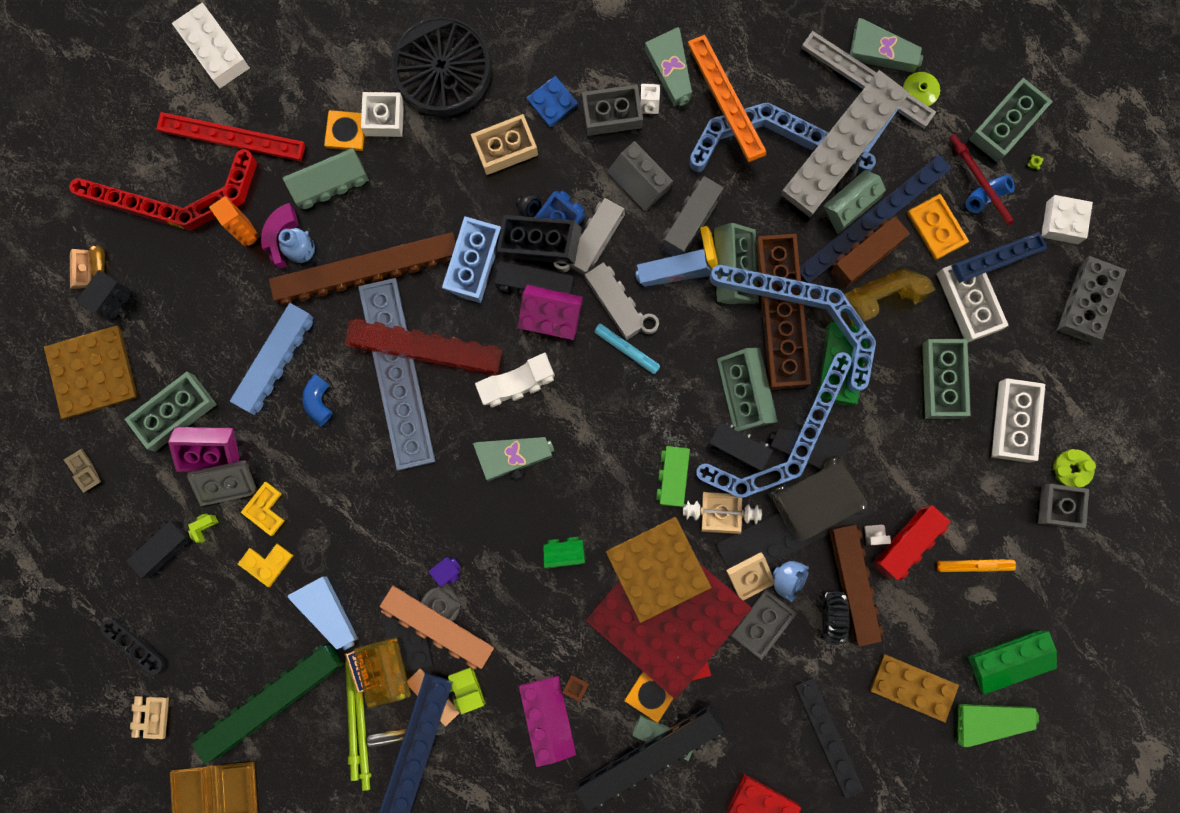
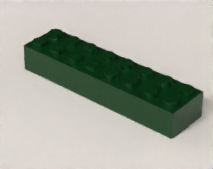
[191,644,345,765]

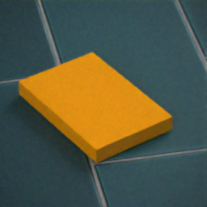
[907,194,969,261]

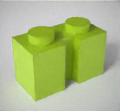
[448,667,486,714]

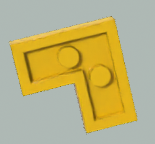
[241,482,285,536]
[238,544,294,587]

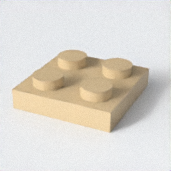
[726,552,774,600]

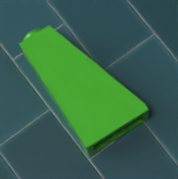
[958,704,1039,747]

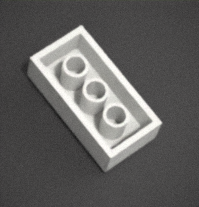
[172,2,250,89]
[937,265,1009,343]
[991,378,1045,463]

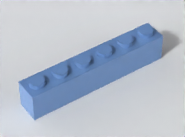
[230,303,313,415]

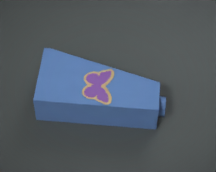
[636,249,713,286]

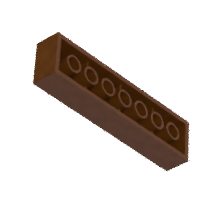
[756,234,811,390]

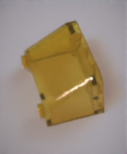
[845,268,935,326]

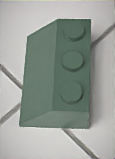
[823,170,886,234]

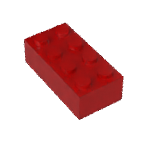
[872,505,951,580]

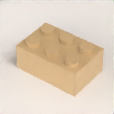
[471,114,538,175]

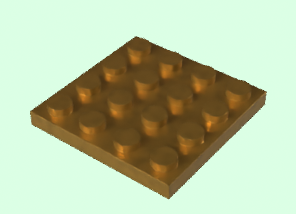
[44,325,138,420]
[606,517,711,623]

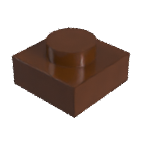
[562,675,589,702]

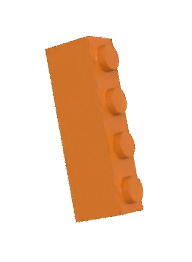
[209,196,260,246]

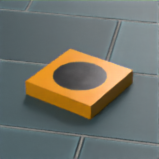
[324,110,365,151]
[624,672,673,723]

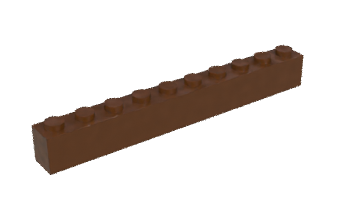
[269,232,456,306]

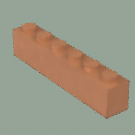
[380,586,494,669]

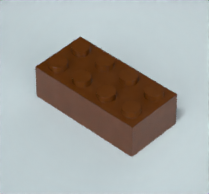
[830,217,910,290]

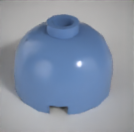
[772,561,809,602]

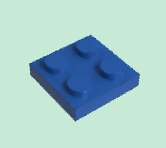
[527,76,578,128]

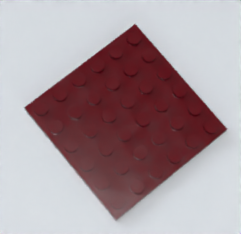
[586,563,752,700]

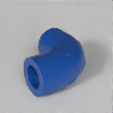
[966,174,1015,213]
[302,374,332,427]

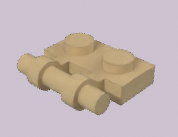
[130,696,169,739]

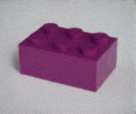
[518,285,583,340]
[168,427,240,472]

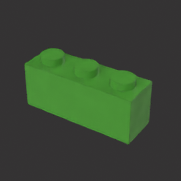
[656,446,690,508]

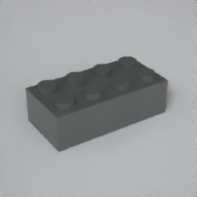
[662,176,724,256]

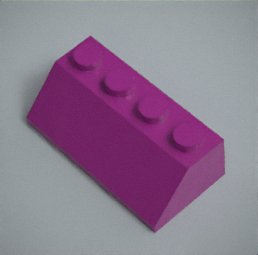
[519,676,576,767]

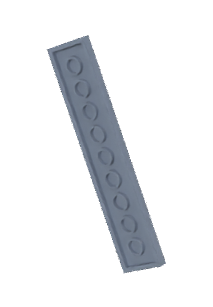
[358,278,436,471]

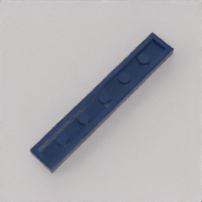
[951,232,1048,283]

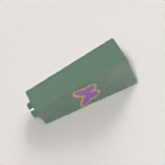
[850,18,923,73]
[645,27,692,107]
[473,437,554,481]

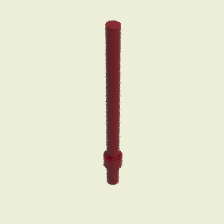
[949,134,1014,225]

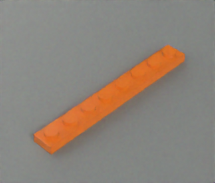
[688,35,766,162]

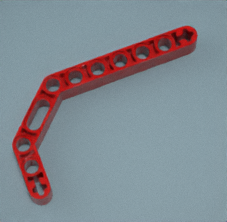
[69,149,257,230]

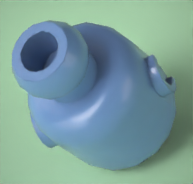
[278,228,315,263]

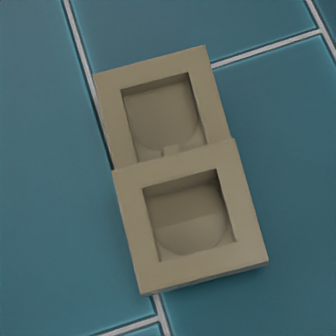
[64,449,101,493]

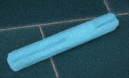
[594,324,660,374]

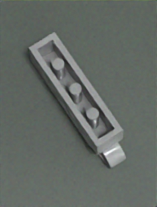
[554,198,625,276]
[585,262,659,340]

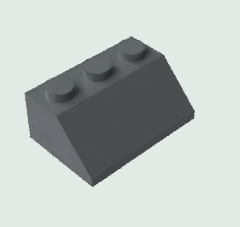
[607,141,673,212]

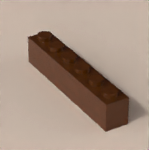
[829,524,883,647]

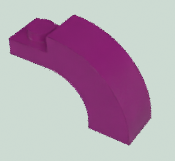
[261,203,299,269]

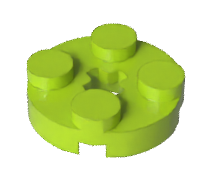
[1053,449,1096,488]

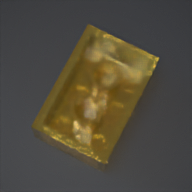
[354,637,411,708]

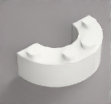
[475,353,555,407]

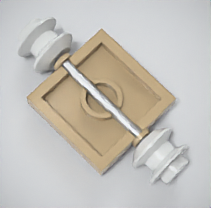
[683,492,762,534]

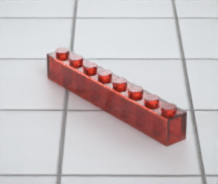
[345,318,502,375]

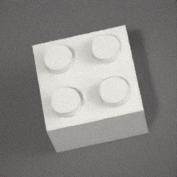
[361,92,404,137]
[1042,195,1093,244]

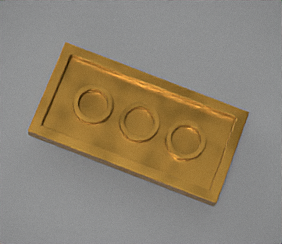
[869,654,959,723]

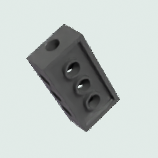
[1057,256,1126,344]

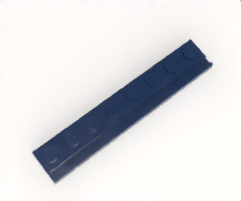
[379,672,453,813]

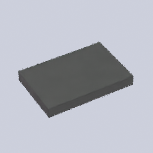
[187,460,258,506]
[730,589,797,660]

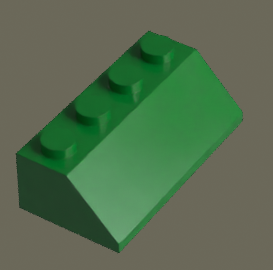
[968,630,1057,695]

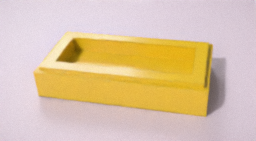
[700,226,718,268]

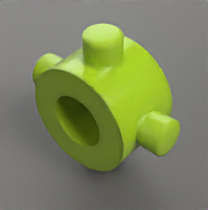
[1027,154,1043,170]

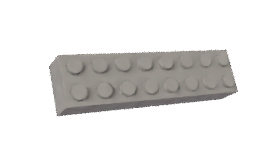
[781,70,909,218]

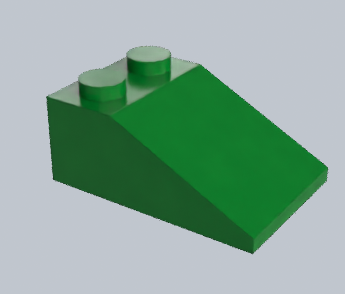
[544,537,586,568]

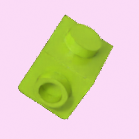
[188,513,219,543]

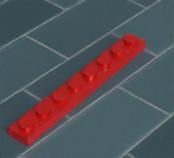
[156,112,306,162]

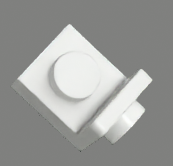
[641,84,660,114]
[864,525,891,546]

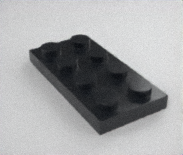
[378,588,433,674]

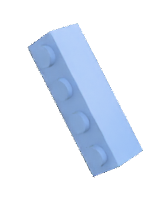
[442,217,501,303]

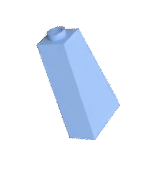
[288,577,358,650]

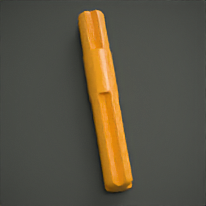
[937,560,1016,572]

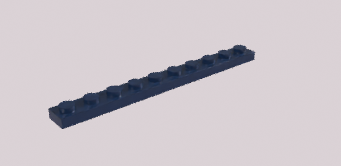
[800,155,952,283]

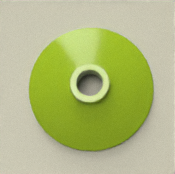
[903,72,940,107]

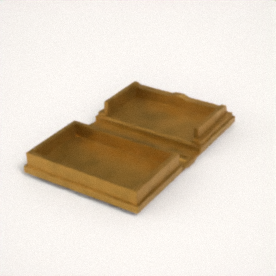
[170,761,258,813]

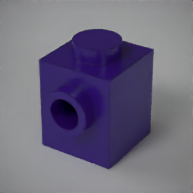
[428,557,461,587]

